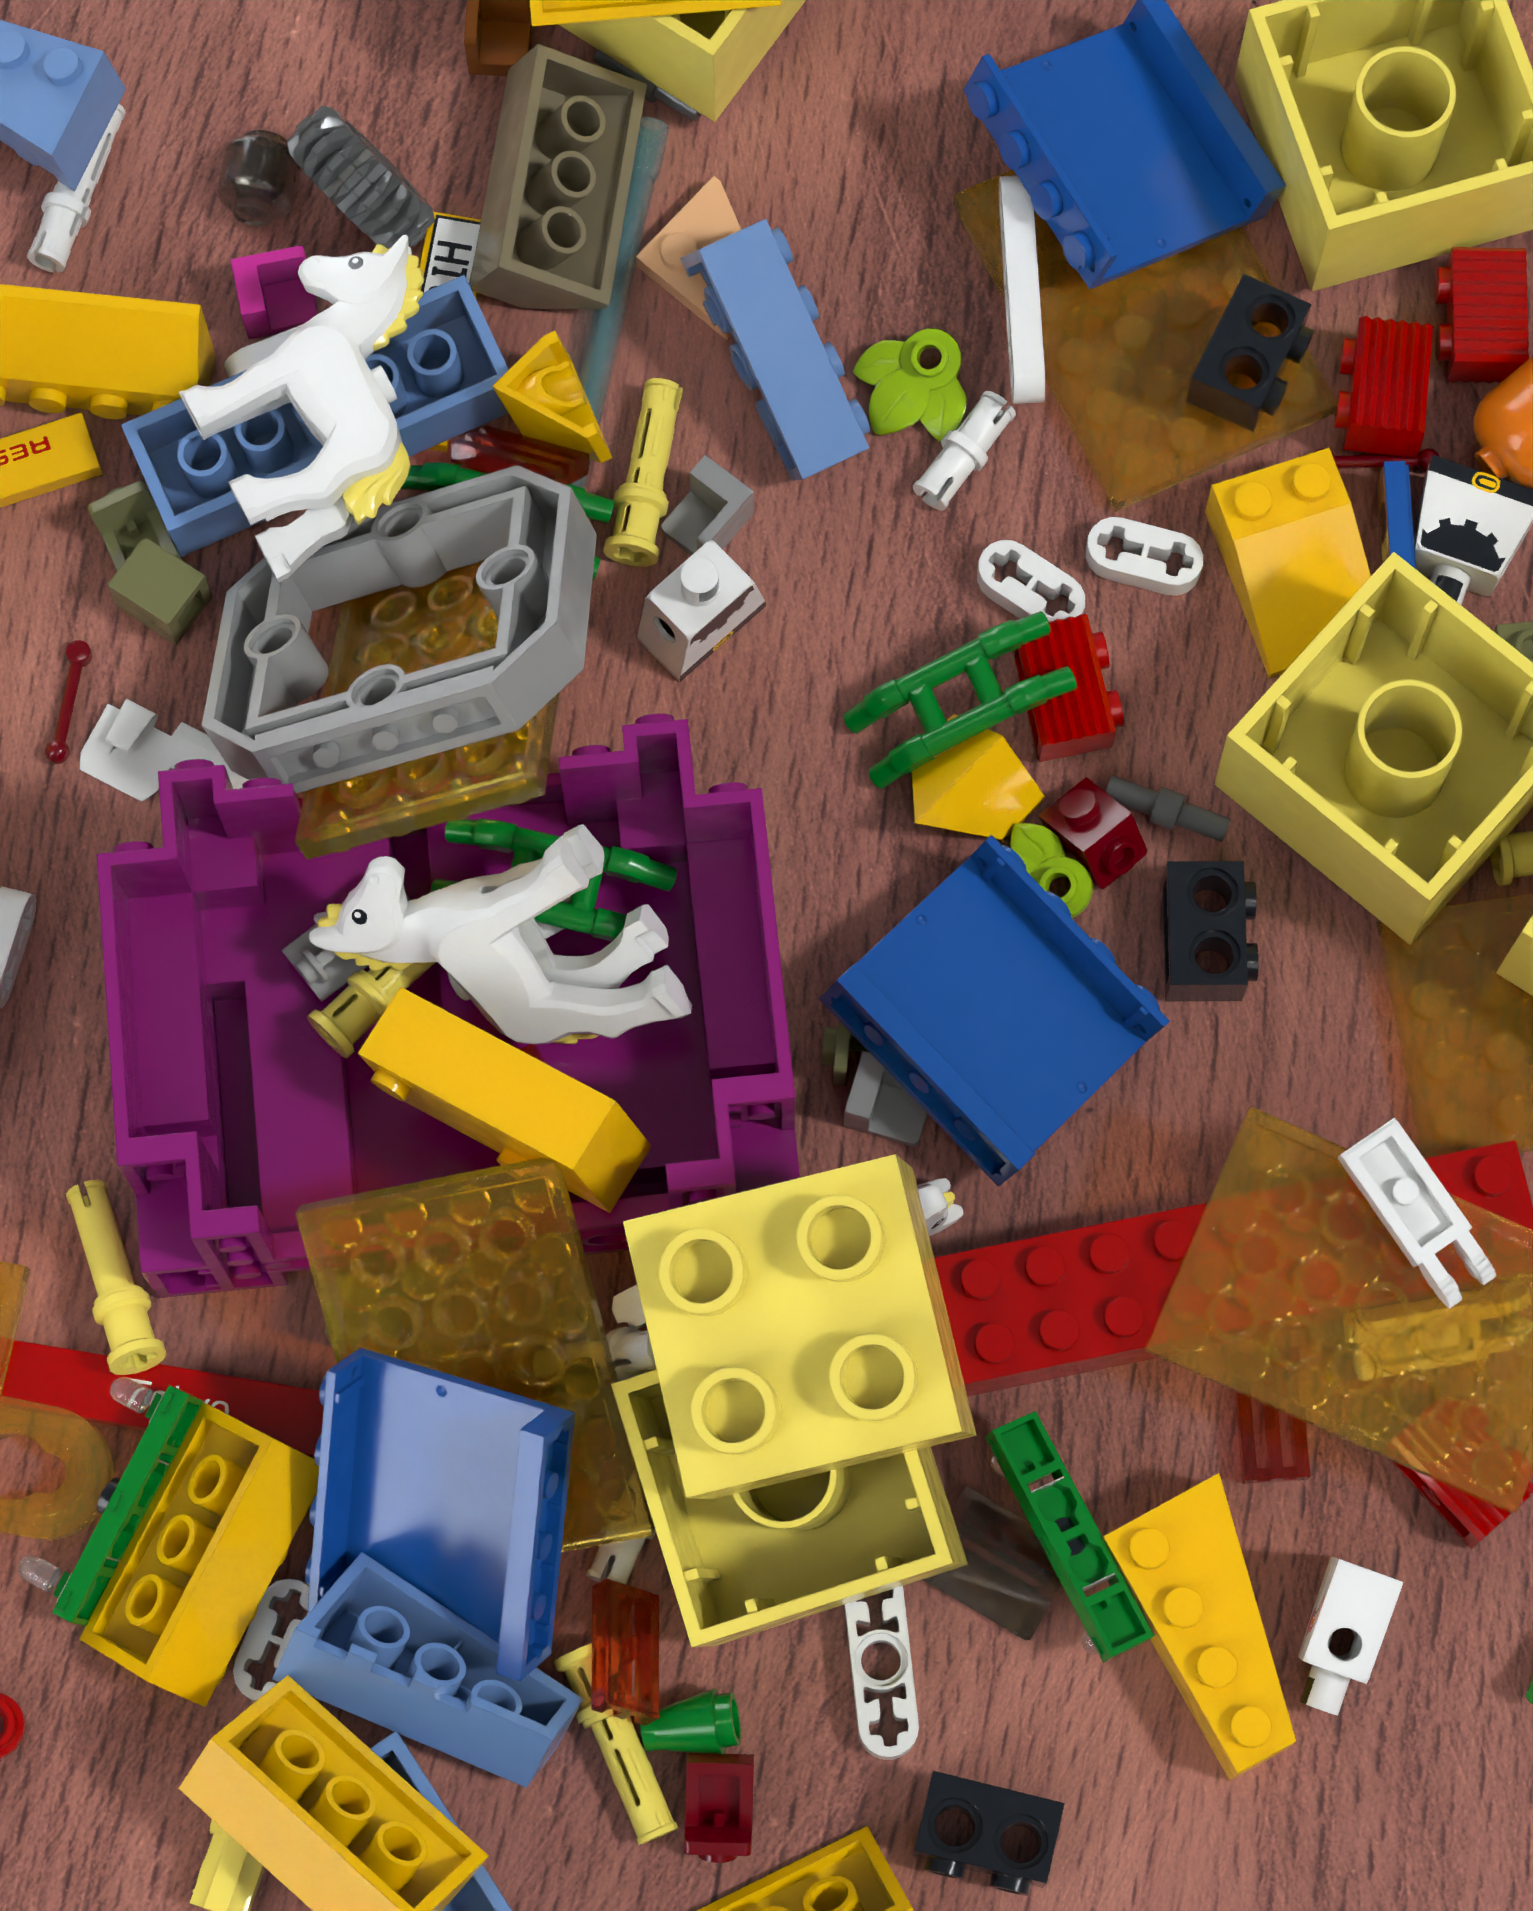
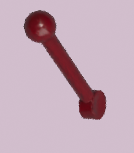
[1315,448,1440,472]
[45,640,92,764]

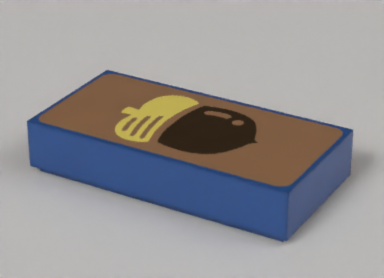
[1376,461,1416,569]

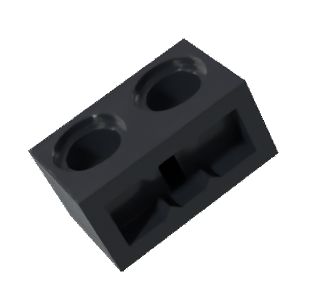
[1186,274,1315,432]
[1162,861,1259,1002]
[912,1771,1065,1896]

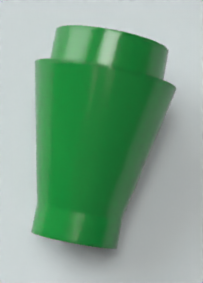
[640,1688,741,1754]

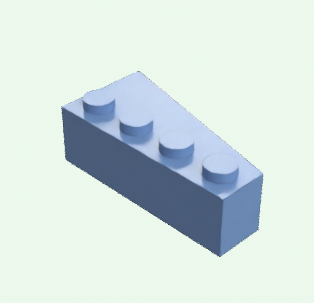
[0,20,126,192]
[680,219,870,481]
[272,1552,583,1788]

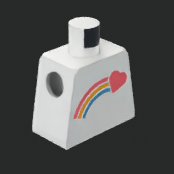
[1298,1556,1403,1716]

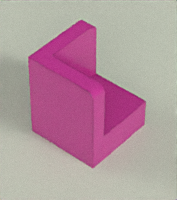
[230,246,318,340]

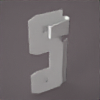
[80,699,248,802]

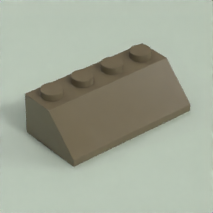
[469,43,647,309]

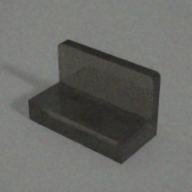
[923,1486,1062,1640]

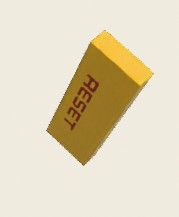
[0,412,103,508]

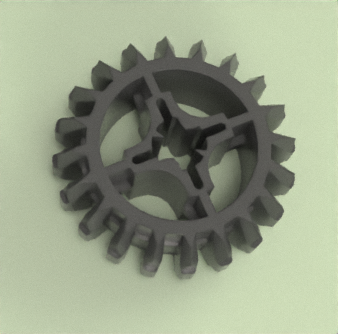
[287,106,435,249]

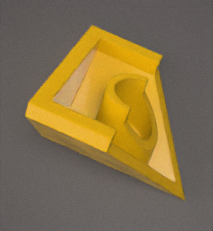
[492,331,613,463]
[912,714,1045,844]

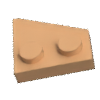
[636,176,741,340]

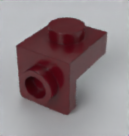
[1039,777,1147,889]
[684,1753,754,1863]

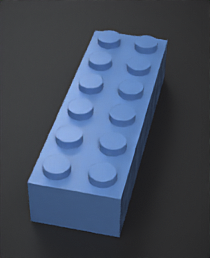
[121,275,509,557]

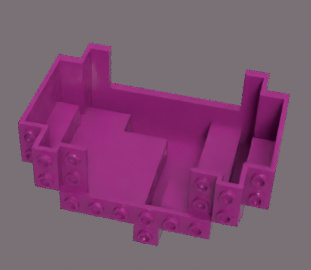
[96,713,800,1298]

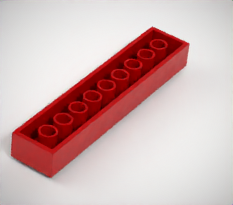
[934,1140,1533,1397]

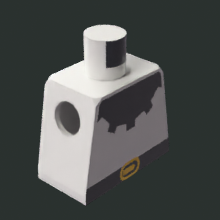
[1413,455,1533,605]
[637,540,766,682]

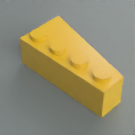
[1103,1473,1296,1781]

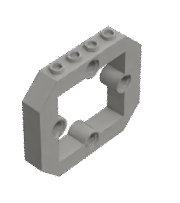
[202,465,597,794]

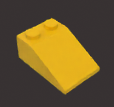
[1205,448,1371,678]

